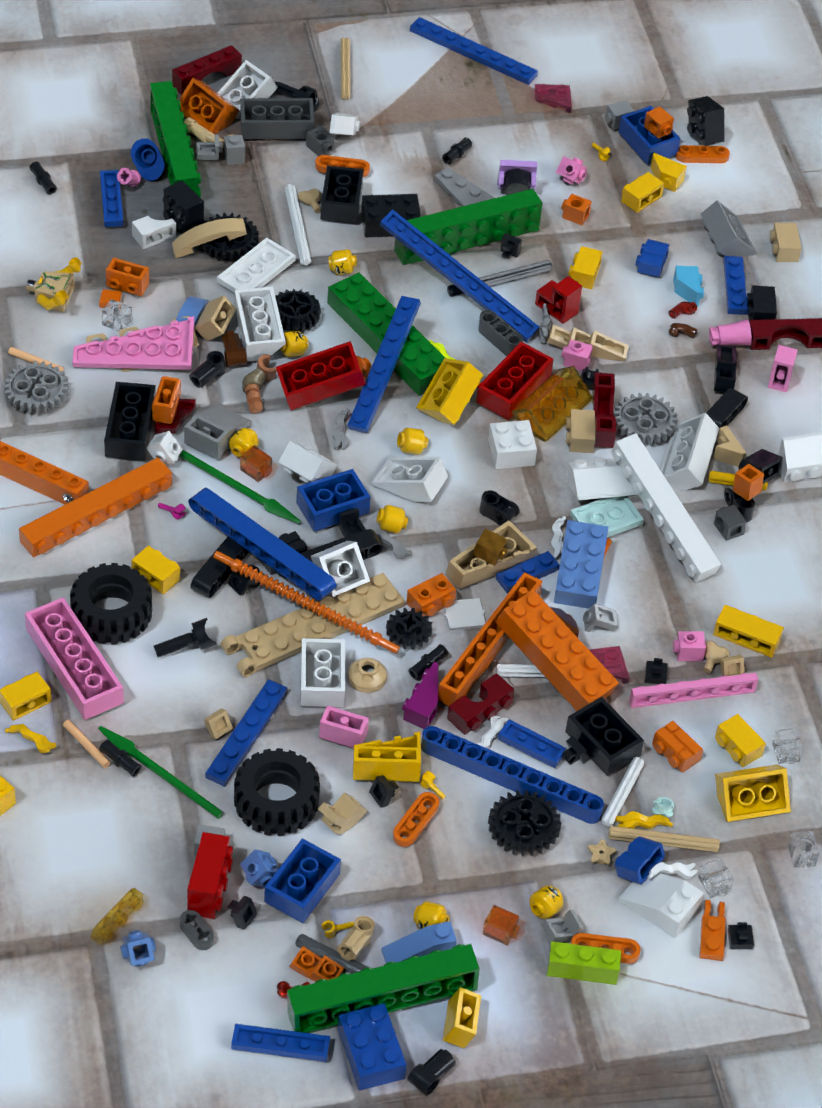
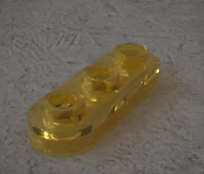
[91,888,144,944]

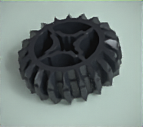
[275,289,321,333]

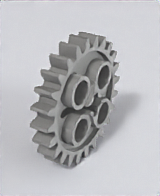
[4,361,69,414]
[614,393,678,445]

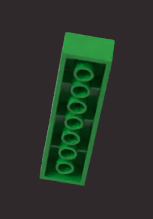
[150,81,201,197]
[394,189,543,265]
[327,272,445,396]
[287,944,480,1033]

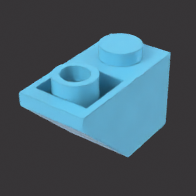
[673,266,704,306]

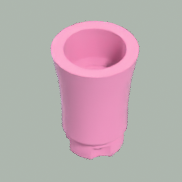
[709,319,751,346]

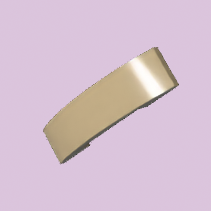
[172,218,247,259]

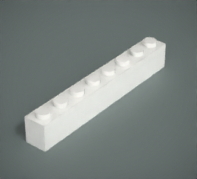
[611,433,721,583]

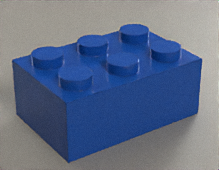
[618,106,680,165]
[296,469,371,532]
[264,838,341,923]
[338,1003,406,1091]

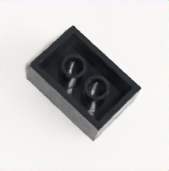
[320,165,364,223]
[361,194,421,237]
[565,697,644,776]

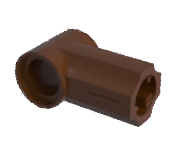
[222,331,247,367]

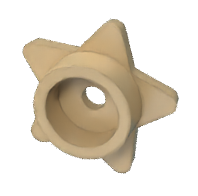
[587,839,616,865]

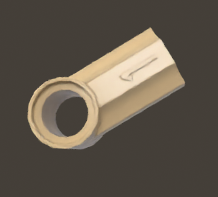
[337,916,375,961]

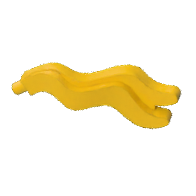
[5,724,57,753]
[615,811,673,829]

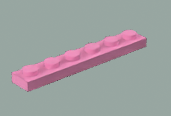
[629,673,758,708]

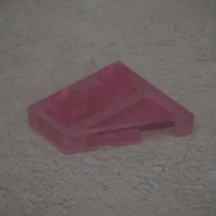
[534,84,572,113]
[589,646,630,684]

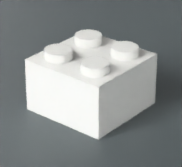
[488,420,537,469]
[279,441,338,483]
[311,541,370,597]

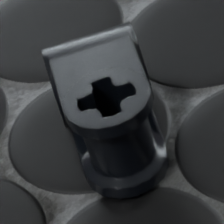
[724,488,755,523]
[479,490,520,526]

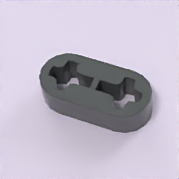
[180,910,214,950]

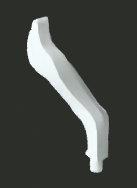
[551,516,566,560]
[475,716,508,748]
[647,862,697,879]

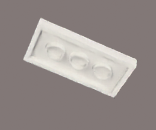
[217,238,296,293]

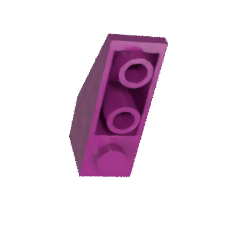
[402,662,438,729]

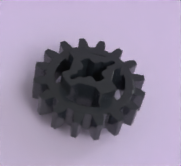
[386,608,432,650]

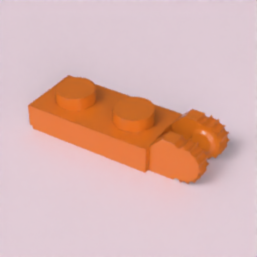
[699,900,725,961]

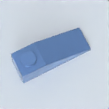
[381,921,457,963]

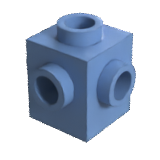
[240,849,278,888]
[120,930,156,966]

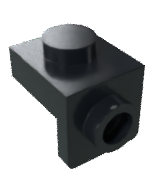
[338,508,366,537]
[228,565,260,595]

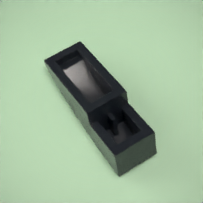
[714,344,737,393]

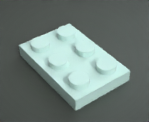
[570,496,644,537]

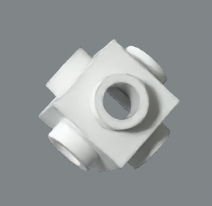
[146,431,183,465]

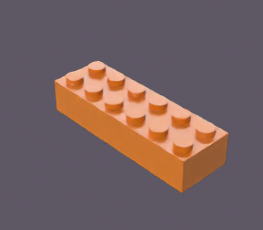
[496,589,619,711]

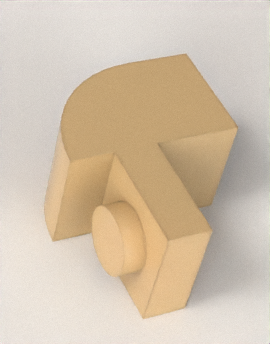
[318,792,368,835]

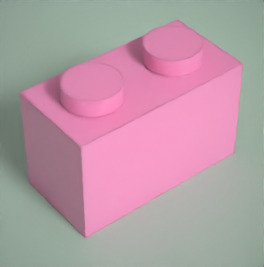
[768,345,798,393]
[319,705,369,748]

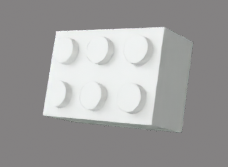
[301,638,345,707]

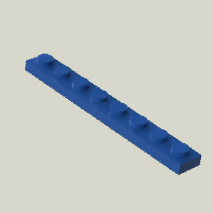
[410,17,538,85]
[347,296,421,433]

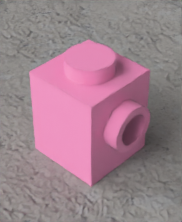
[561,339,593,371]
[673,631,706,661]

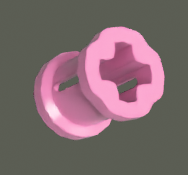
[117,168,141,187]

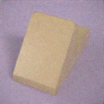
[713,426,746,467]

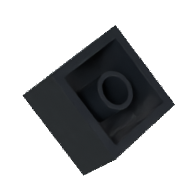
[687,96,724,146]
[163,180,204,234]

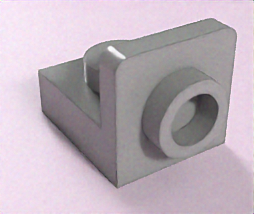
[583,603,618,632]

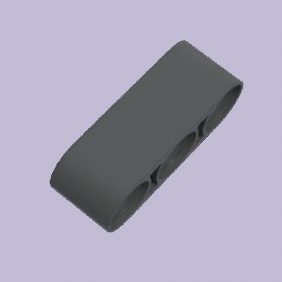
[478,310,523,356]

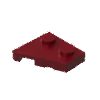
[156,399,196,434]

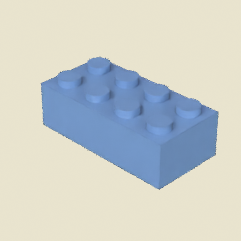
[554,520,608,609]

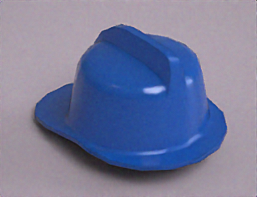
[131,138,165,181]

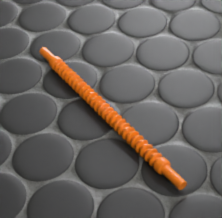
[213,551,400,654]

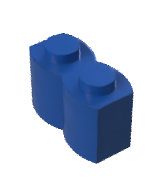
[635,239,670,277]
[615,836,665,884]

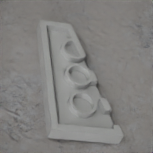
[434,167,494,206]

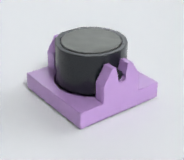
[497,160,537,195]

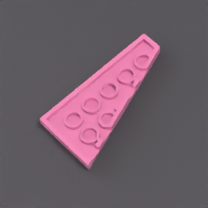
[72,316,195,370]

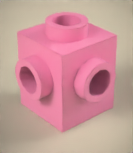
[556,156,587,185]

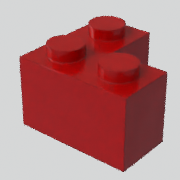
[535,276,582,324]

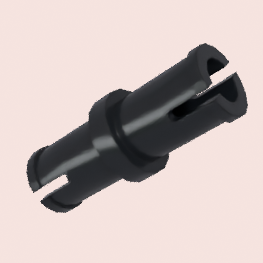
[442,137,472,165]
[29,161,57,195]
[408,644,448,680]
[99,739,142,777]

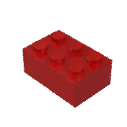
[187,832,233,919]

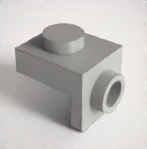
[196,135,222,160]
[541,910,583,942]

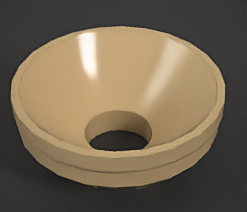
[348,658,387,693]

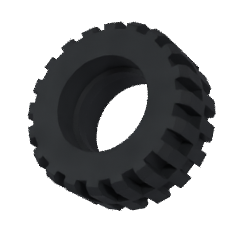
[70,563,152,645]
[234,748,320,836]

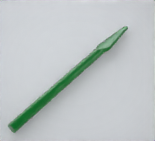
[179,450,301,524]
[98,726,223,819]

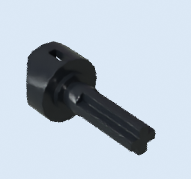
[275,81,320,111]
[153,617,217,657]

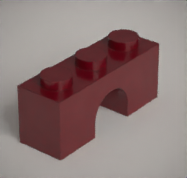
[447,673,514,735]

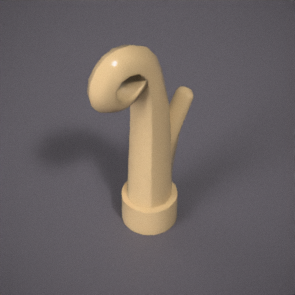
[183,117,235,148]

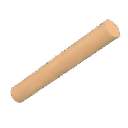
[8,347,64,372]
[63,720,110,768]

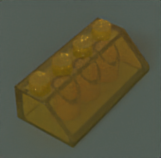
[512,366,592,442]

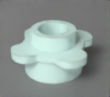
[652,797,675,817]

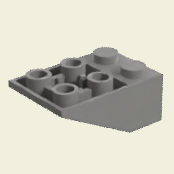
[184,404,251,459]

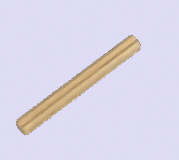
[340,37,350,100]
[608,826,720,852]

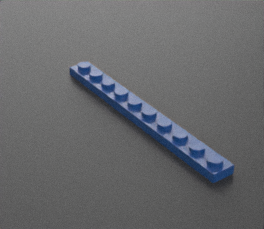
[380,210,540,343]

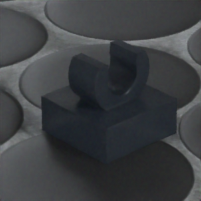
[500,233,522,259]
[578,366,601,390]
[644,658,668,684]
[563,735,590,765]
[369,775,399,808]
[227,896,257,930]
[728,922,754,950]

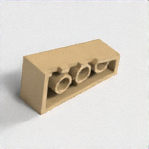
[445,520,537,589]

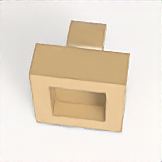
[720,655,744,676]
[204,708,233,740]

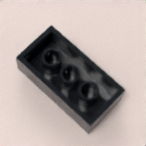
[104,381,156,460]

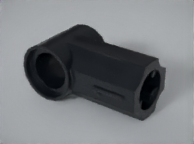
[189,351,225,388]
[407,1049,456,1096]

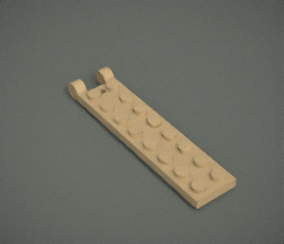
[220,573,405,677]

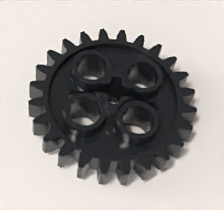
[199,213,259,261]
[488,790,561,856]

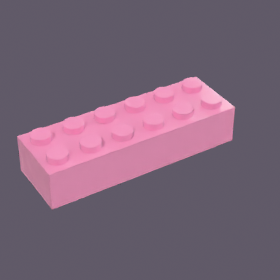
[25,597,124,720]

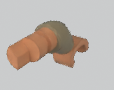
[242,354,277,414]

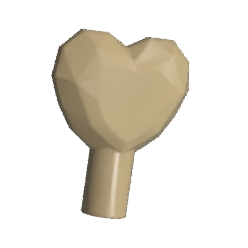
[298,188,321,213]
[703,640,730,673]

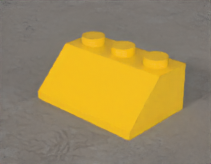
[416,358,483,425]
[715,764,791,822]

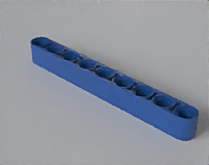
[188,487,337,601]
[421,726,604,824]

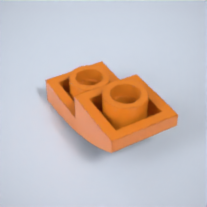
[289,946,344,982]

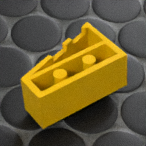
[353,732,421,782]

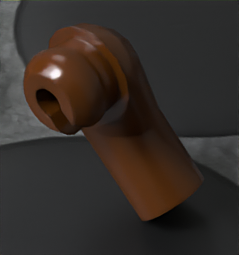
[668,323,698,338]

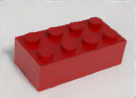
[276,341,366,410]
[476,342,554,420]

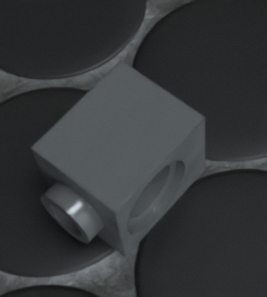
[306,125,334,156]
[714,505,747,541]

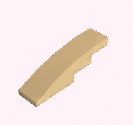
[547,324,629,361]

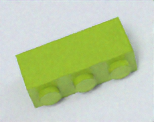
[547,941,621,985]

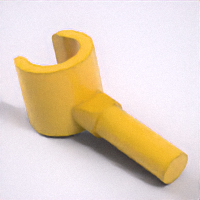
[591,143,610,161]
[420,771,446,800]
[322,920,354,939]

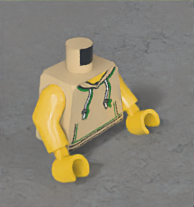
[26,257,82,312]

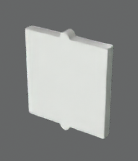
[444,598,486,631]

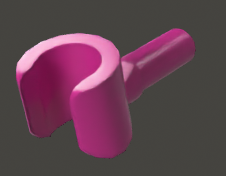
[158,503,186,519]

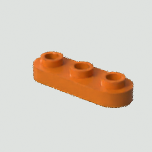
[675,145,730,164]
[315,155,370,177]
[393,792,439,847]
[571,933,641,964]

